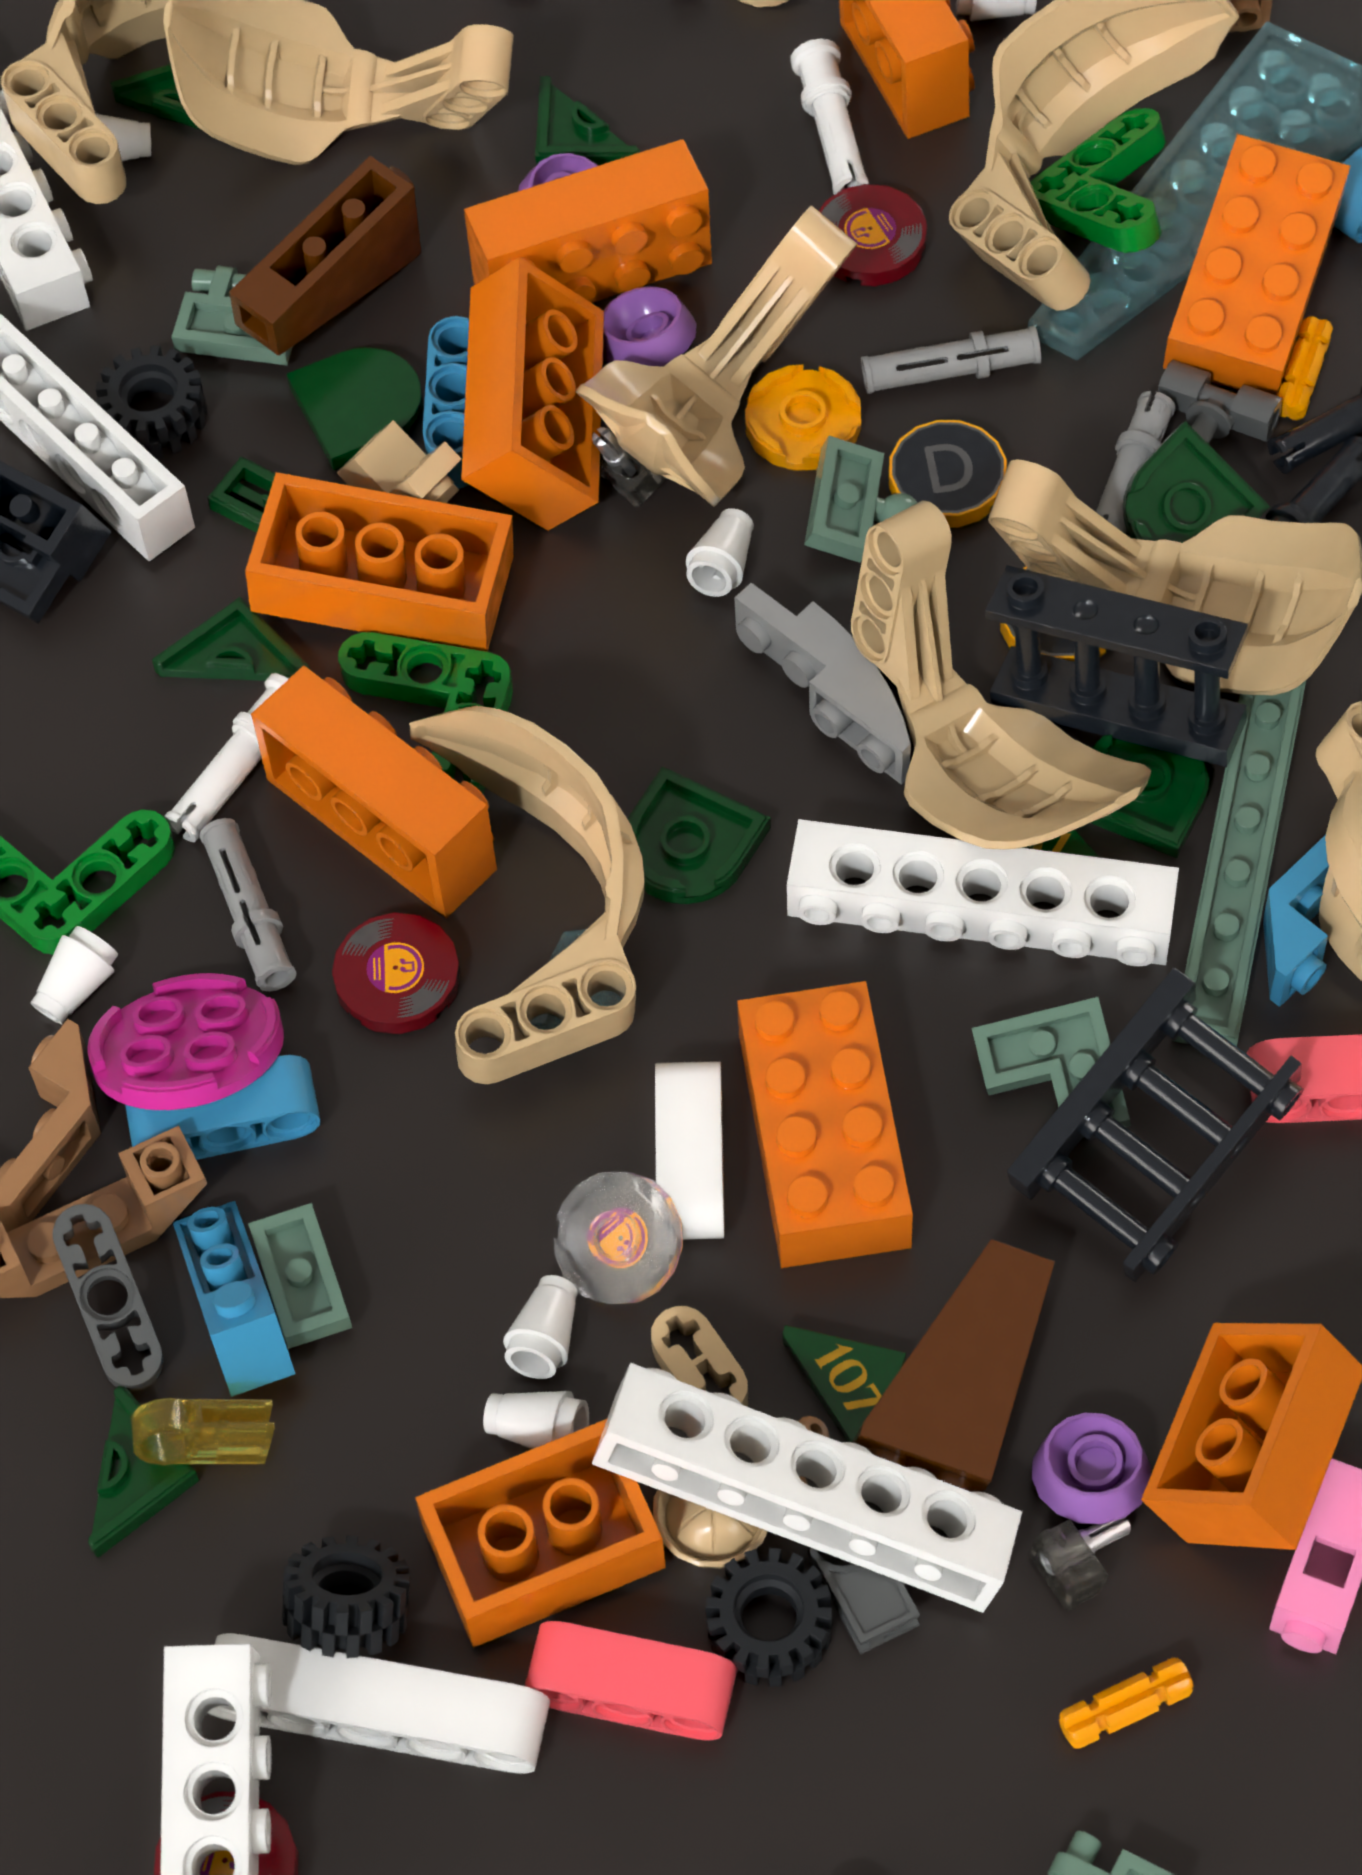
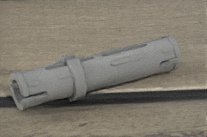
[861,326,1041,394]
[1096,391,1175,534]
[199,818,297,992]

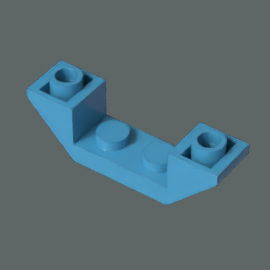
[1263,835,1329,1007]

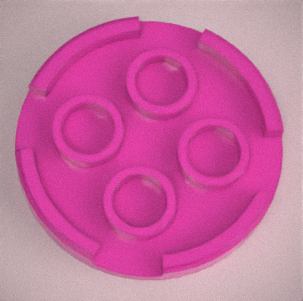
[88,973,284,1110]

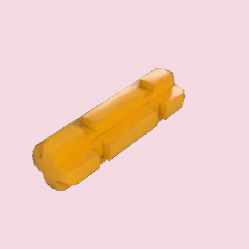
[1277,316,1333,421]
[1059,1657,1194,1749]

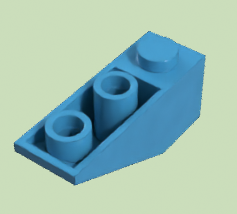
[173,1201,295,1397]

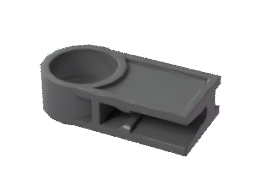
[807,1546,920,1654]

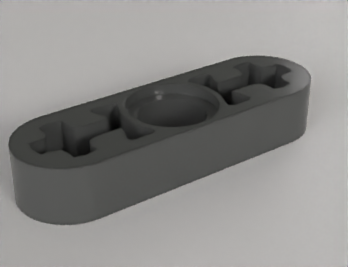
[53,1204,164,1392]

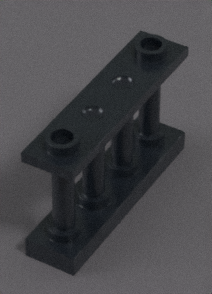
[985,565,1248,767]
[1007,967,1304,1282]

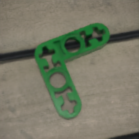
[1031,108,1166,253]
[338,632,513,795]
[0,809,175,955]

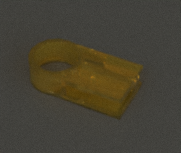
[131,1398,275,1465]

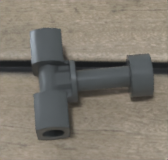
[1158,360,1282,444]

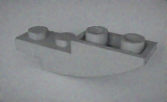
[735,583,911,785]

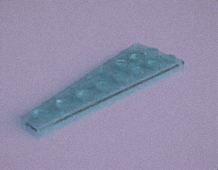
[1028,21,1362,361]

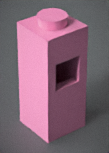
[1269,1458,1362,1654]

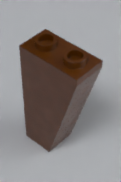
[229,155,422,356]
[852,1239,1055,1492]

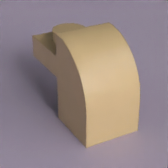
[337,420,461,503]

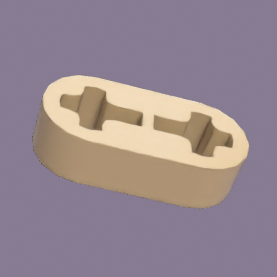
[651,1306,748,1407]

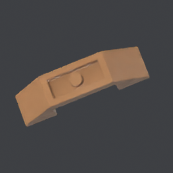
[0,1019,101,1233]
[0,1125,207,1298]

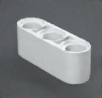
[655,1061,725,1240]

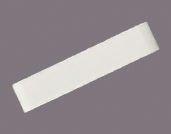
[207,1633,550,1774]

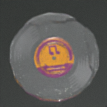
[554,1172,683,1304]

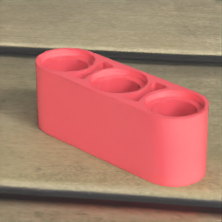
[1246,1034,1362,1123]
[525,1621,738,1740]

